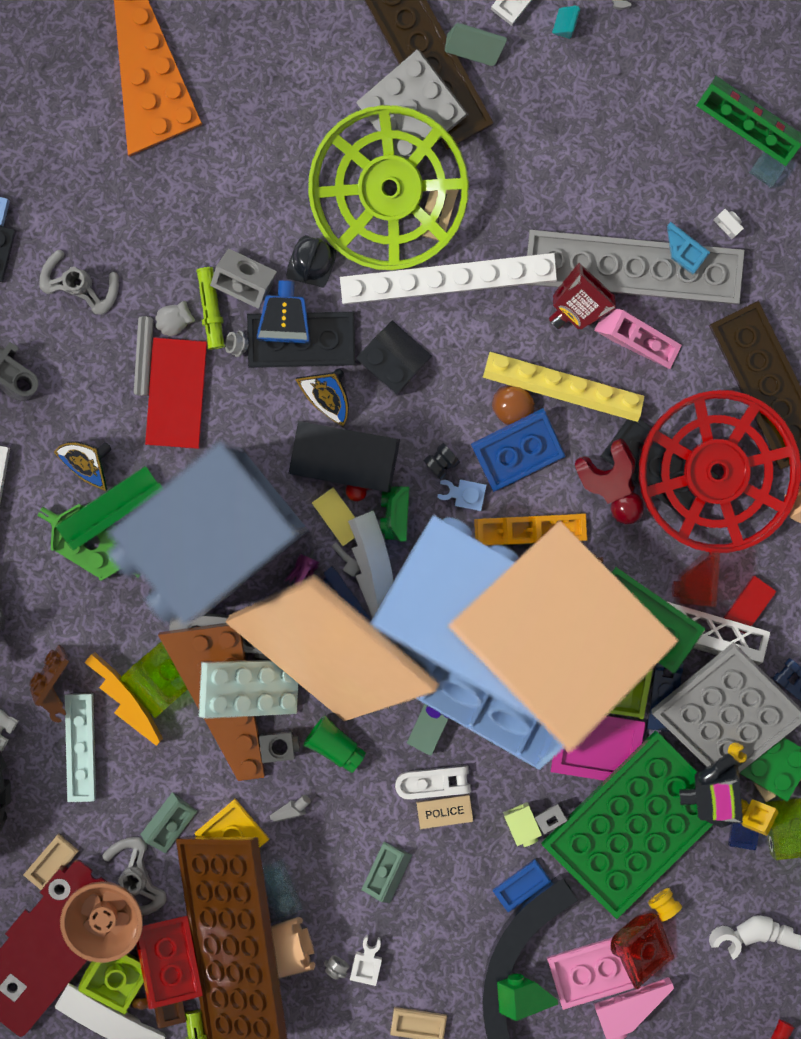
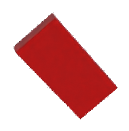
[723,576,776,634]

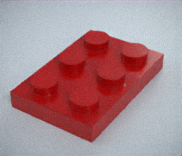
[137,916,203,1009]

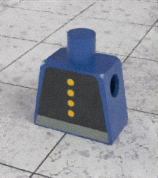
[257,281,310,344]

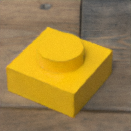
[741,799,779,836]

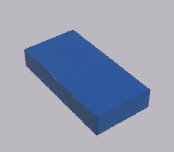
[492,859,551,912]

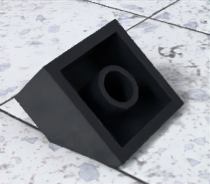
[356,320,432,396]

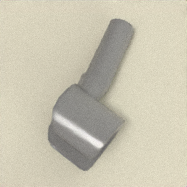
[332,542,360,577]

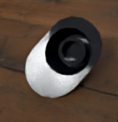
[286,235,337,288]

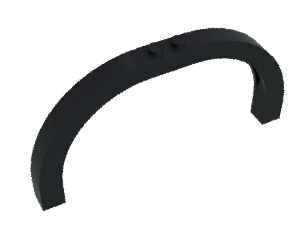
[482,874,578,1039]

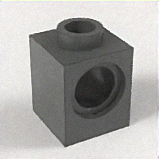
[259,730,300,763]

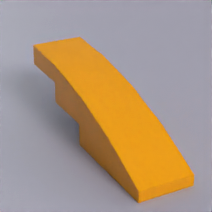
[474,514,587,546]
[85,653,163,746]

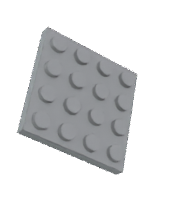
[652,642,801,772]

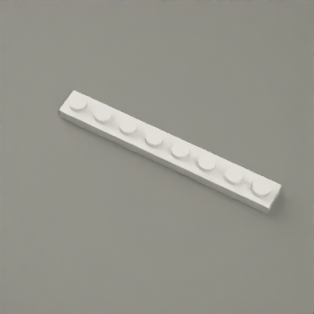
[340,253,557,305]

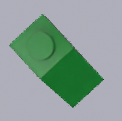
[497,974,558,1021]

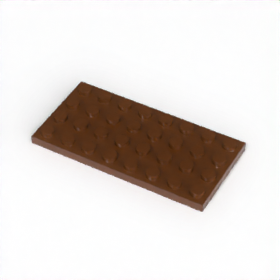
[176,836,288,1039]

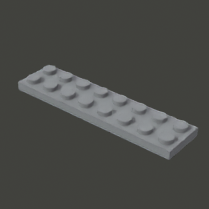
[527,230,744,305]

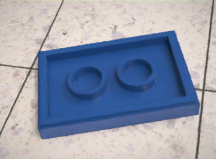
[471,408,566,492]

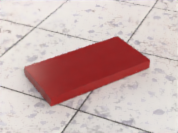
[145,338,207,449]

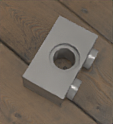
[210,248,277,309]

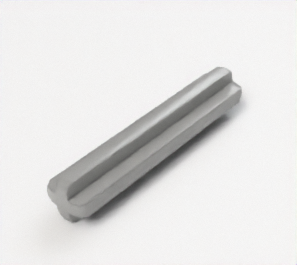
[134,316,154,396]

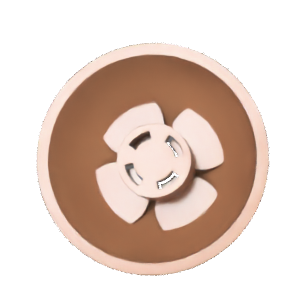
[60,882,143,963]

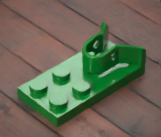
[611,567,706,674]

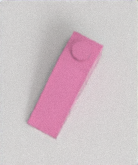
[594,308,682,369]
[594,977,674,1039]

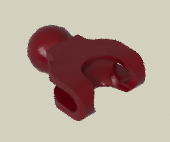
[575,439,645,525]

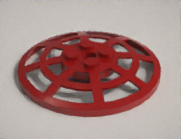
[639,390,801,553]

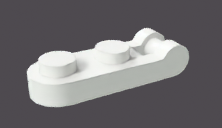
[395,765,471,799]

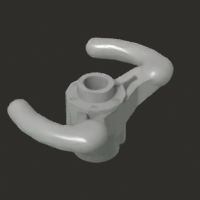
[39,250,119,315]
[102,837,167,916]

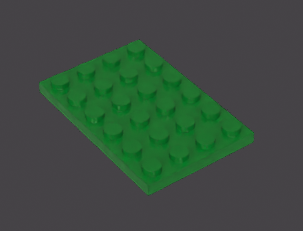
[541,730,713,919]

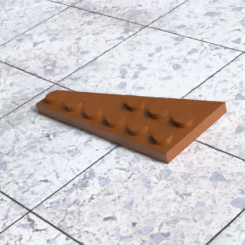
[158,623,265,781]

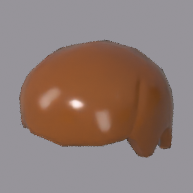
[492,385,535,425]

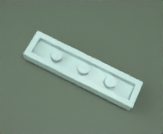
[65,693,96,802]

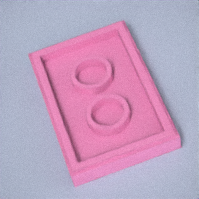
[547,934,640,1010]

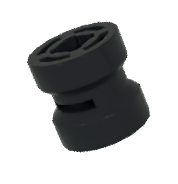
[423,443,460,480]

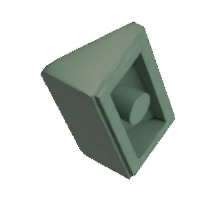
[445,23,507,66]
[407,704,449,756]
[141,792,197,854]
[361,842,412,903]

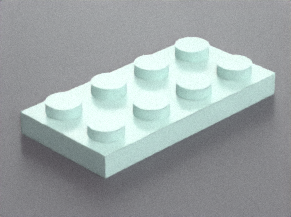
[199,660,298,718]

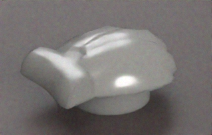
[155,301,195,336]

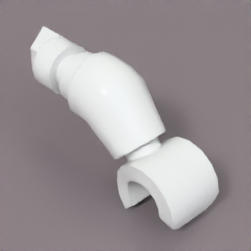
[709,915,801,960]

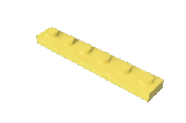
[483,352,644,422]

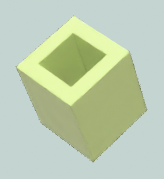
[503,802,542,847]

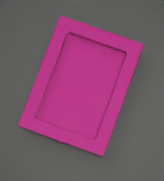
[550,716,645,781]

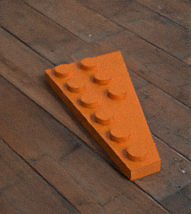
[114,0,202,157]

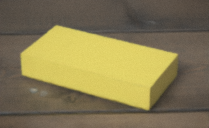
[312,487,355,546]

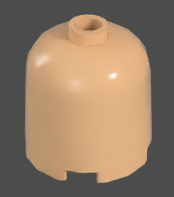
[271,917,315,979]

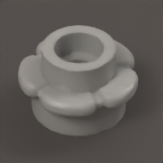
[225,331,249,357]
[324,955,349,980]

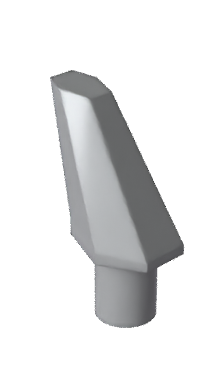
[270,795,311,822]

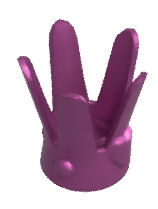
[284,550,320,585]

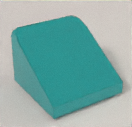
[552,5,580,39]

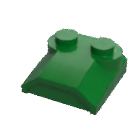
[380,486,409,542]

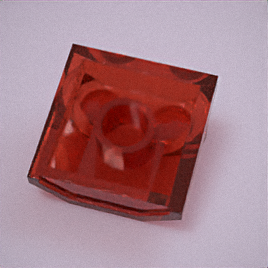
[610,912,675,989]

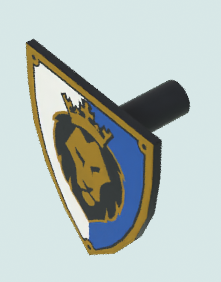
[295,368,349,426]
[54,441,111,491]

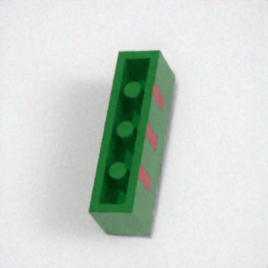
[696,76,801,166]

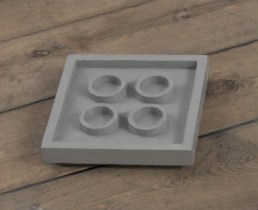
[356,50,469,159]

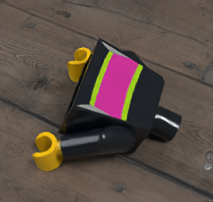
[679,742,749,828]

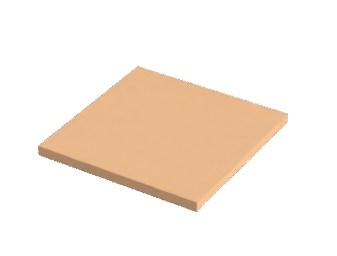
[448,521,678,752]
[226,577,439,721]

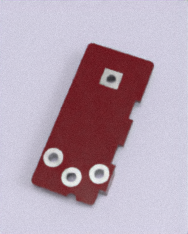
[0,860,110,1037]

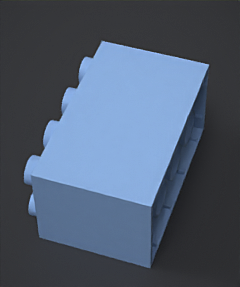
[370,515,564,770]

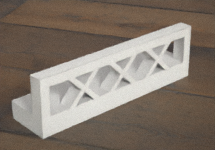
[668,602,770,666]

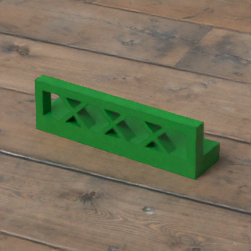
[55,466,163,551]

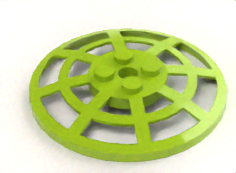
[308,105,469,270]

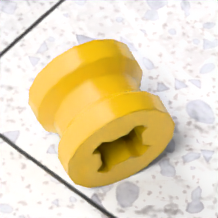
[648,888,682,922]

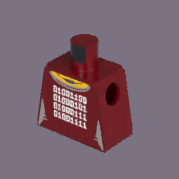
[549,262,616,329]

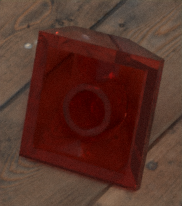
[672,551,720,607]

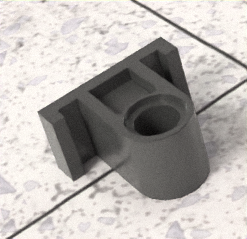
[0,342,38,401]

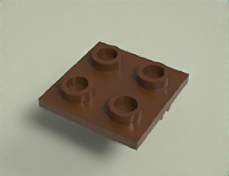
[29,645,69,723]

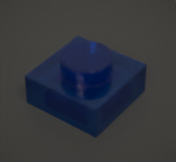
[728,823,759,850]

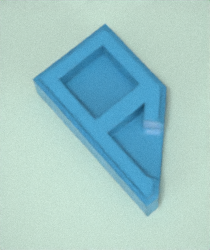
[667,222,710,275]

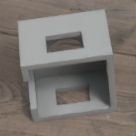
[534,803,567,834]

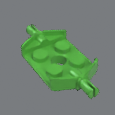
[37,504,140,581]

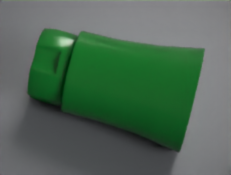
[303,715,366,773]

